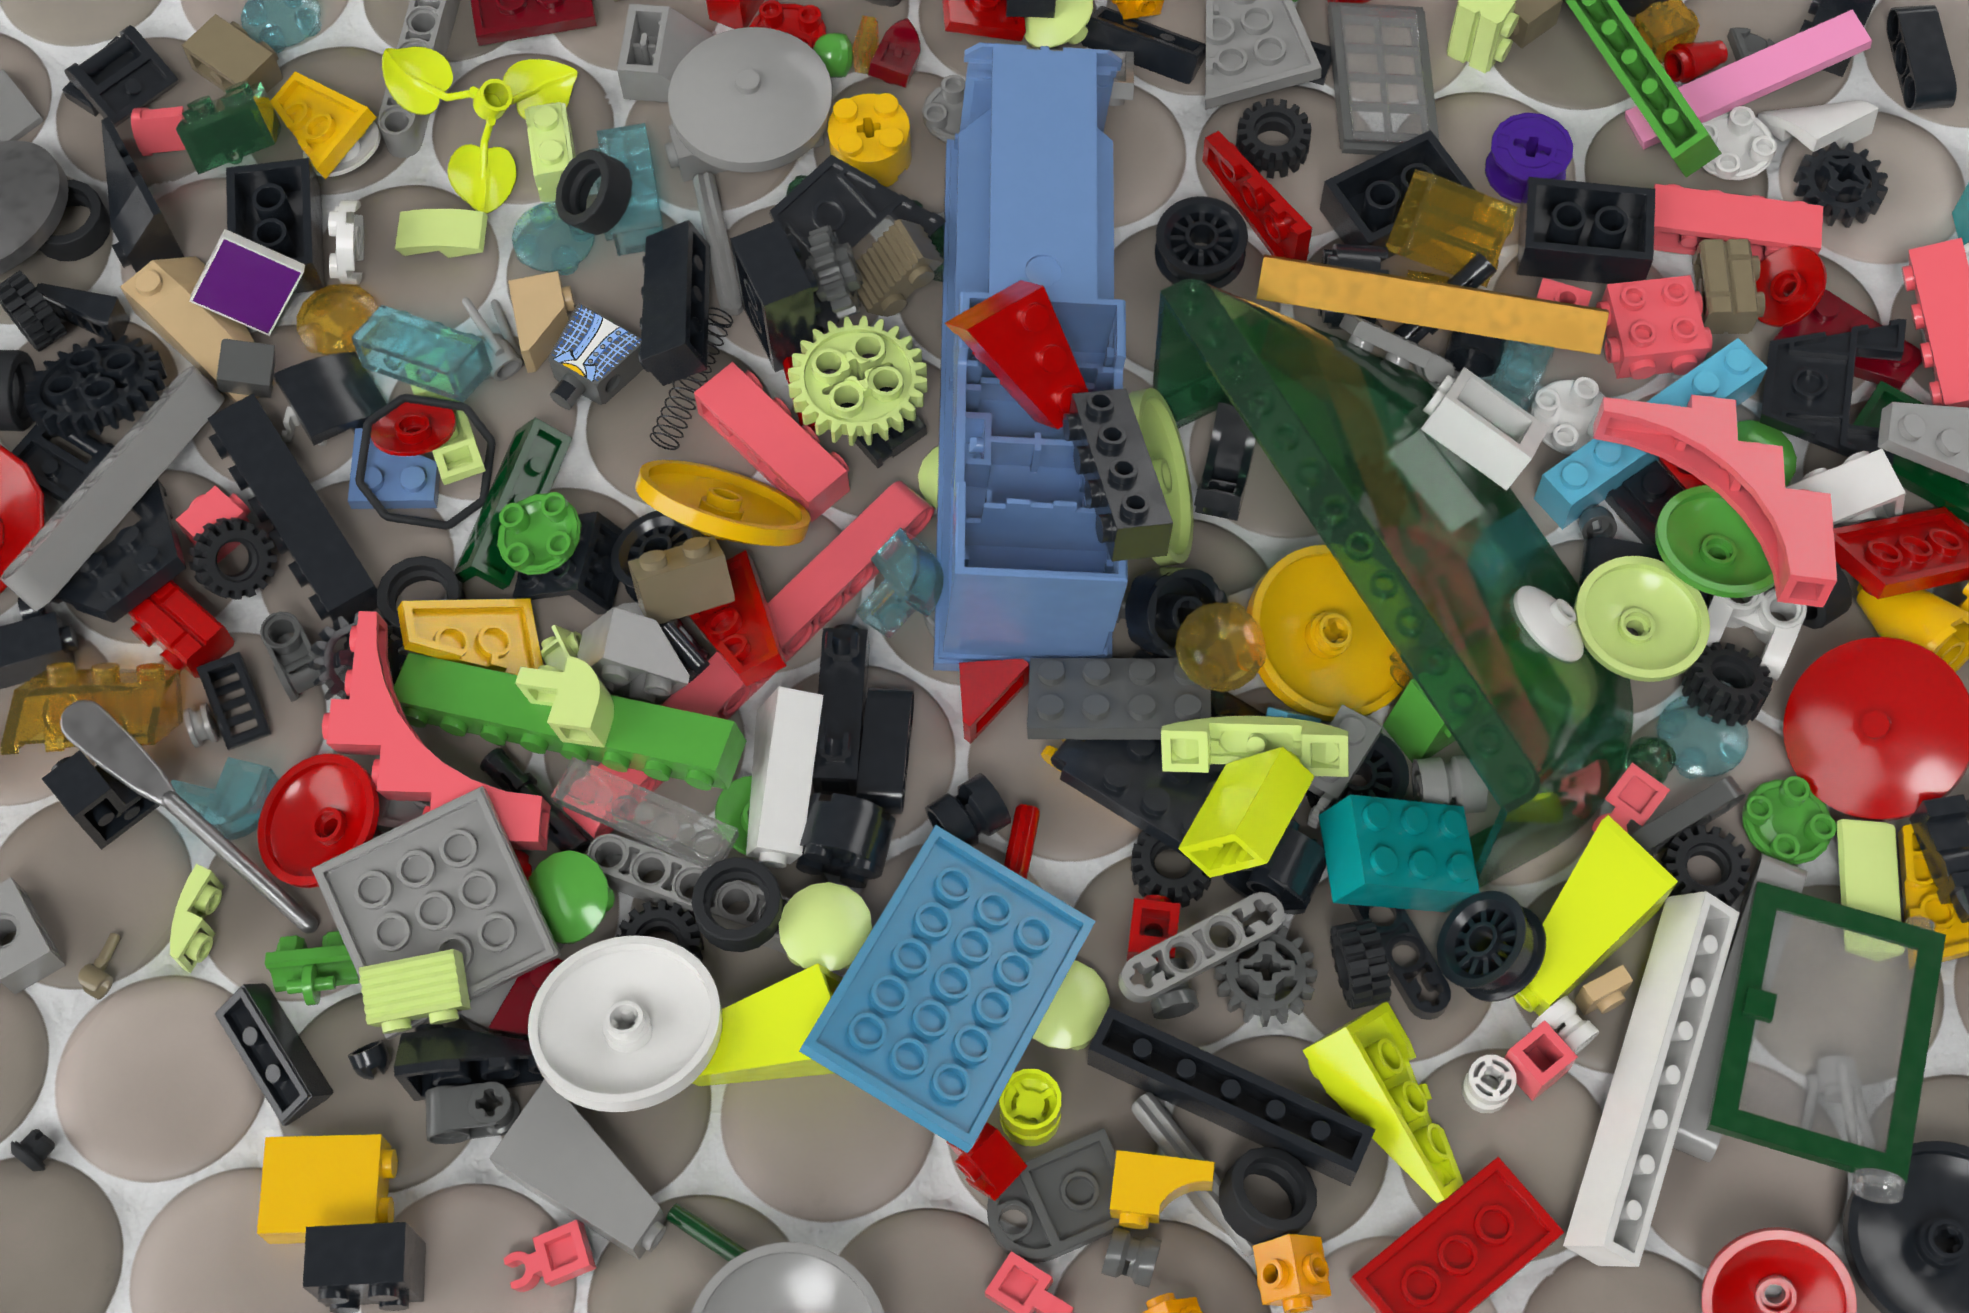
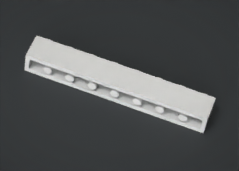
[1563,891,1739,1267]

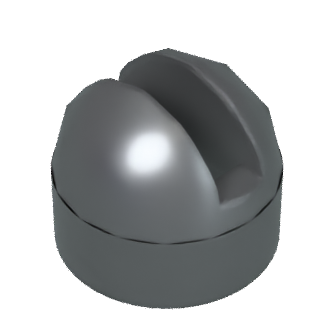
[1579,506,1617,541]

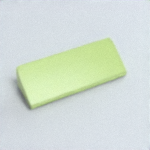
[1837,819,1903,963]

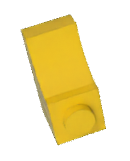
[1110,1150,1215,1229]

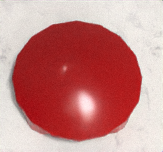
[749,0,826,49]

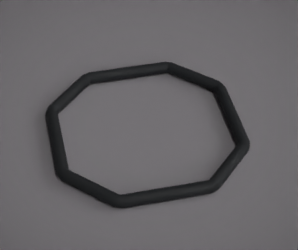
[355,394,496,530]

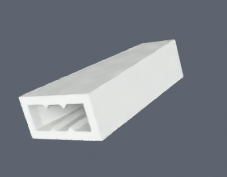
[746,686,823,868]

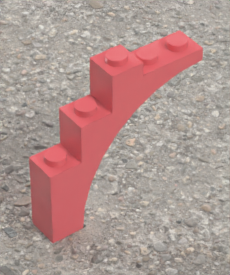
[1593,395,1837,607]
[322,611,551,851]

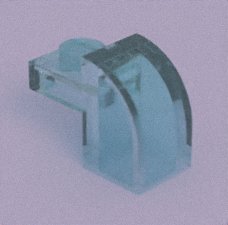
[856,527,944,639]
[171,757,279,840]

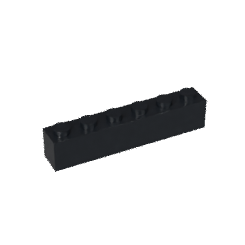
[207,393,378,624]
[1087,1007,1376,1186]

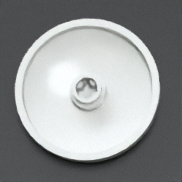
[528,936,723,1112]

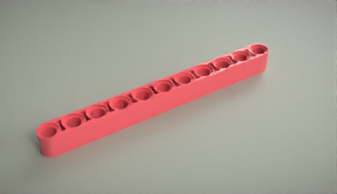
[563,481,934,839]

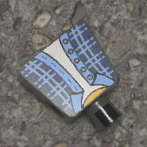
[549,303,644,410]

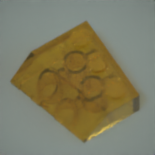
[1,662,183,755]

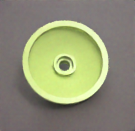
[1574,556,1710,682]

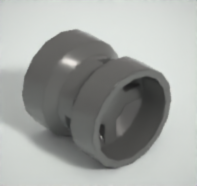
[1142,958,1199,1019]
[1101,1226,1162,1288]

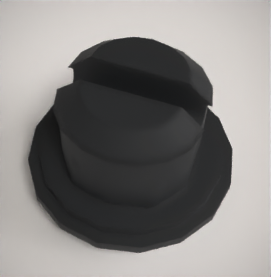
[11,1129,55,1172]

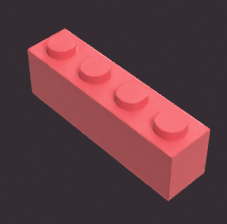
[1653,184,1823,263]
[1902,238,1969,408]
[694,362,850,523]

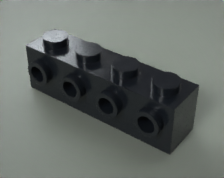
[638,220,710,386]
[1063,388,1173,562]

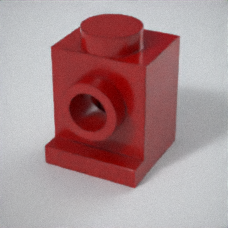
[1127,895,1181,962]
[946,1122,1027,1201]

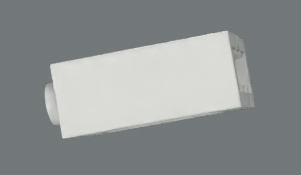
[1421,367,1549,491]

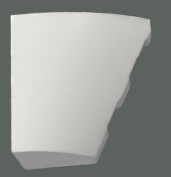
[1758,100,1879,152]

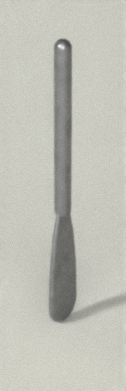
[60,700,318,934]

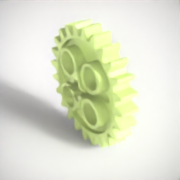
[788,316,928,446]

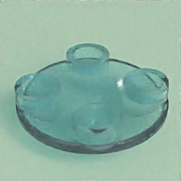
[241,0,322,54]
[512,201,595,275]
[1656,696,1749,779]

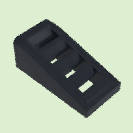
[36,283,130,342]
[196,652,272,751]

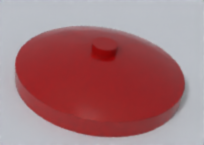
[1783,637,1969,821]

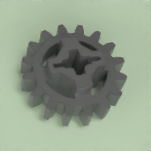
[806,225,863,319]
[1214,923,1318,1027]

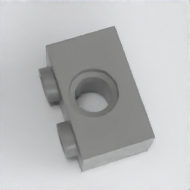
[0,877,66,995]

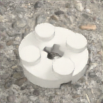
[328,200,364,285]

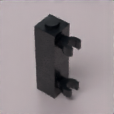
[0,597,79,689]
[812,624,870,796]

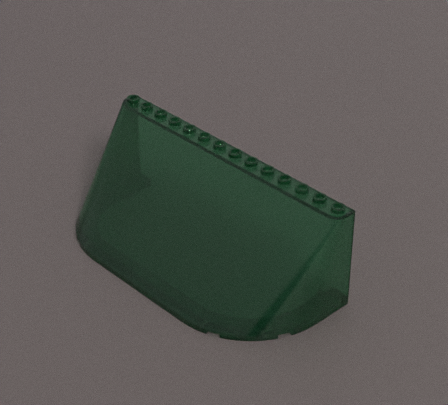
[1152,279,1633,888]

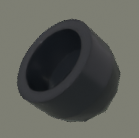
[348,1040,390,1080]

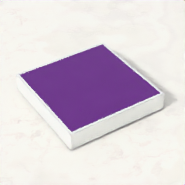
[189,229,305,336]

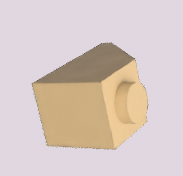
[508,271,575,373]

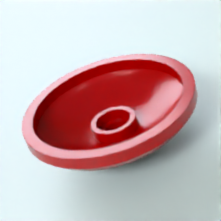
[257,754,379,888]
[1701,1227,1857,1313]

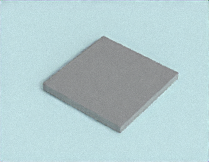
[312,786,562,1039]

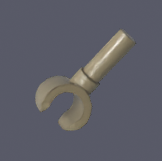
[78,933,121,1000]

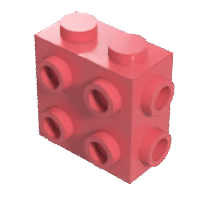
[1596,275,1713,380]

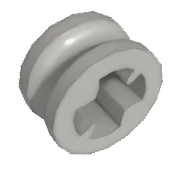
[183,703,219,748]

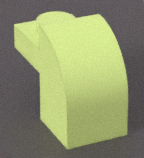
[515,656,614,748]

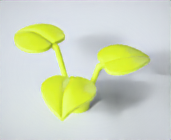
[382,47,578,214]

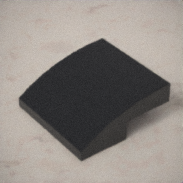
[274,351,387,446]

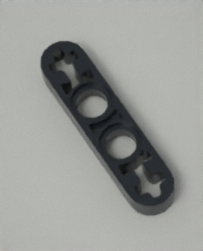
[1348,904,1451,1020]

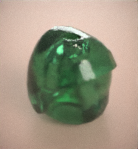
[1625,736,1676,784]

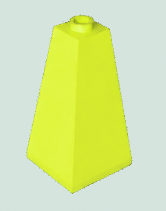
[1513,815,1678,1016]
[692,963,843,1086]

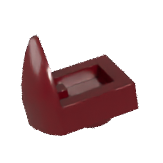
[868,18,920,88]

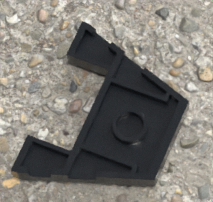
[769,155,946,333]
[1760,319,1907,466]
[51,479,186,623]

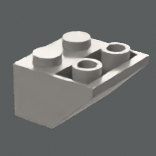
[617,4,714,102]
[577,607,690,705]

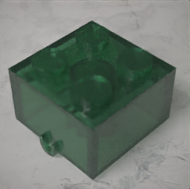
[176,80,282,175]

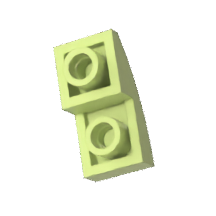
[395,209,488,258]
[170,864,224,973]

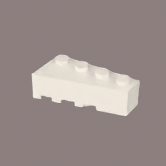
[1785,449,1906,528]

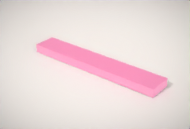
[1625,9,1872,150]

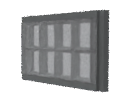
[1327,2,1440,155]

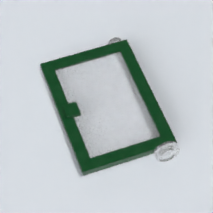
[1706,881,1946,1204]

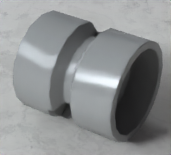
[1412,754,1488,814]

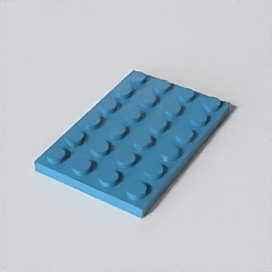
[799,825,1096,1153]

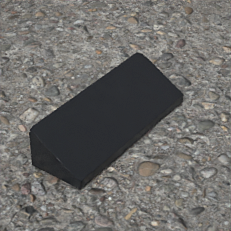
[1081,6,1206,84]
[215,983,333,1126]

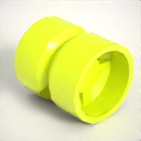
[999,1069,1062,1146]

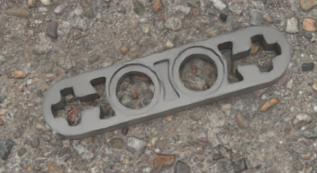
[1118,892,1284,1003]

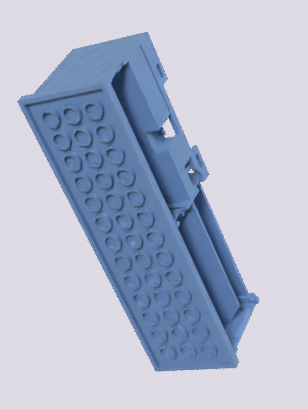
[933,42,1128,671]

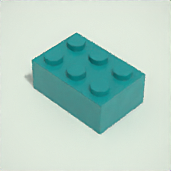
[1319,795,1480,913]

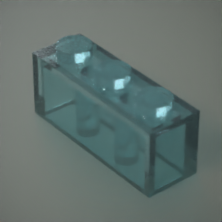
[591,123,664,256]
[351,305,493,403]

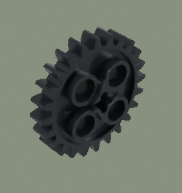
[23,335,167,438]

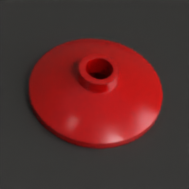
[1756,246,1827,327]
[370,402,456,456]

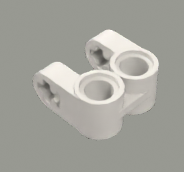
[1706,588,1807,681]

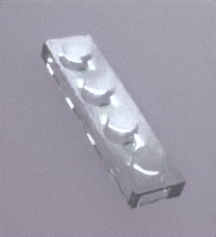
[551,757,739,869]

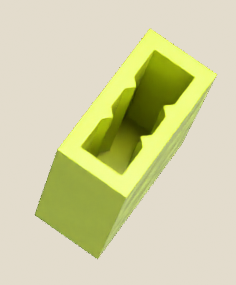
[1178,747,1315,878]

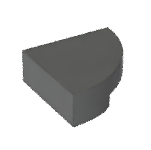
[1727,27,1775,61]

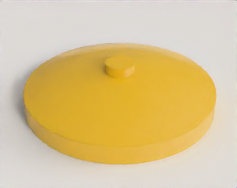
[635,460,811,546]
[1245,545,1418,722]

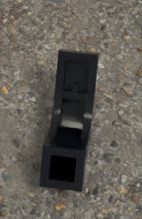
[1194,395,1264,521]

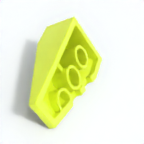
[1303,1002,1464,1203]

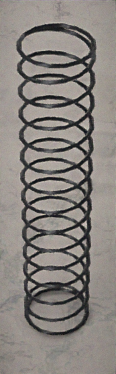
[649,307,733,450]

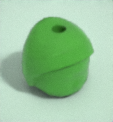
[813,33,853,78]

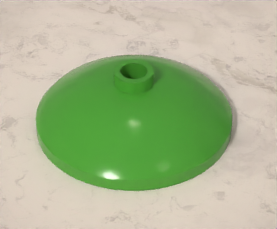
[1655,485,1775,598]

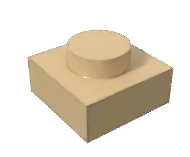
[1574,965,1633,1016]

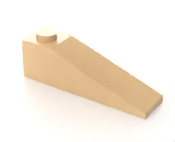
[120,256,276,403]

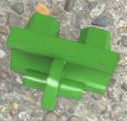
[265,931,360,1006]

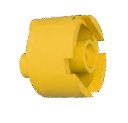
[828,93,912,187]

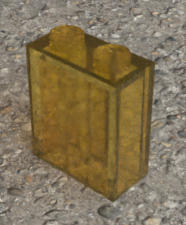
[1386,169,1518,288]

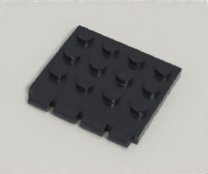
[1050,649,1266,859]

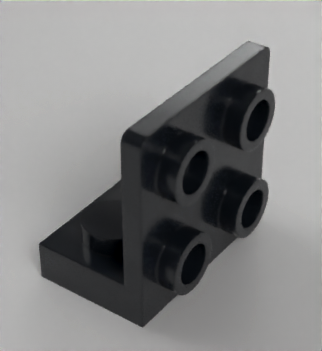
[513,511,624,615]

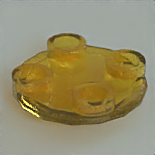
[297,284,379,356]
[1175,602,1266,692]

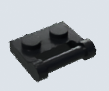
[64,25,179,128]
[11,423,115,504]

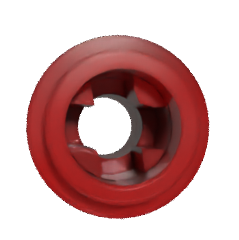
[1664,40,1728,83]

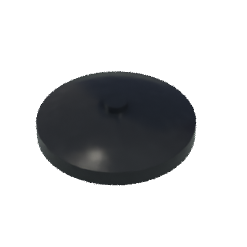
[1843,1141,1969,1313]

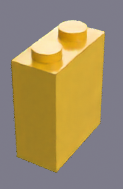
[257,1134,398,1244]

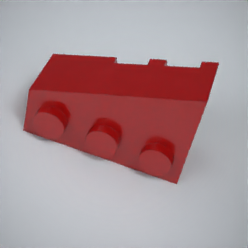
[945,280,1089,430]

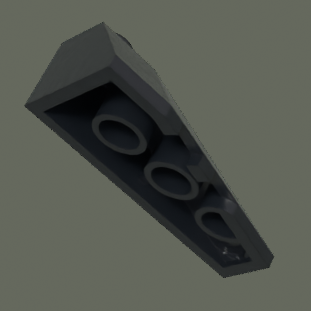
[101,117,184,273]
[394,1023,544,1101]

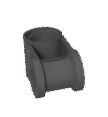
[260,611,321,702]
[425,1082,521,1144]

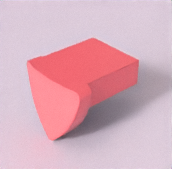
[131,106,193,156]

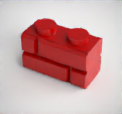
[128,580,235,678]

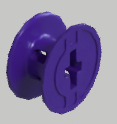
[1485,112,1573,204]

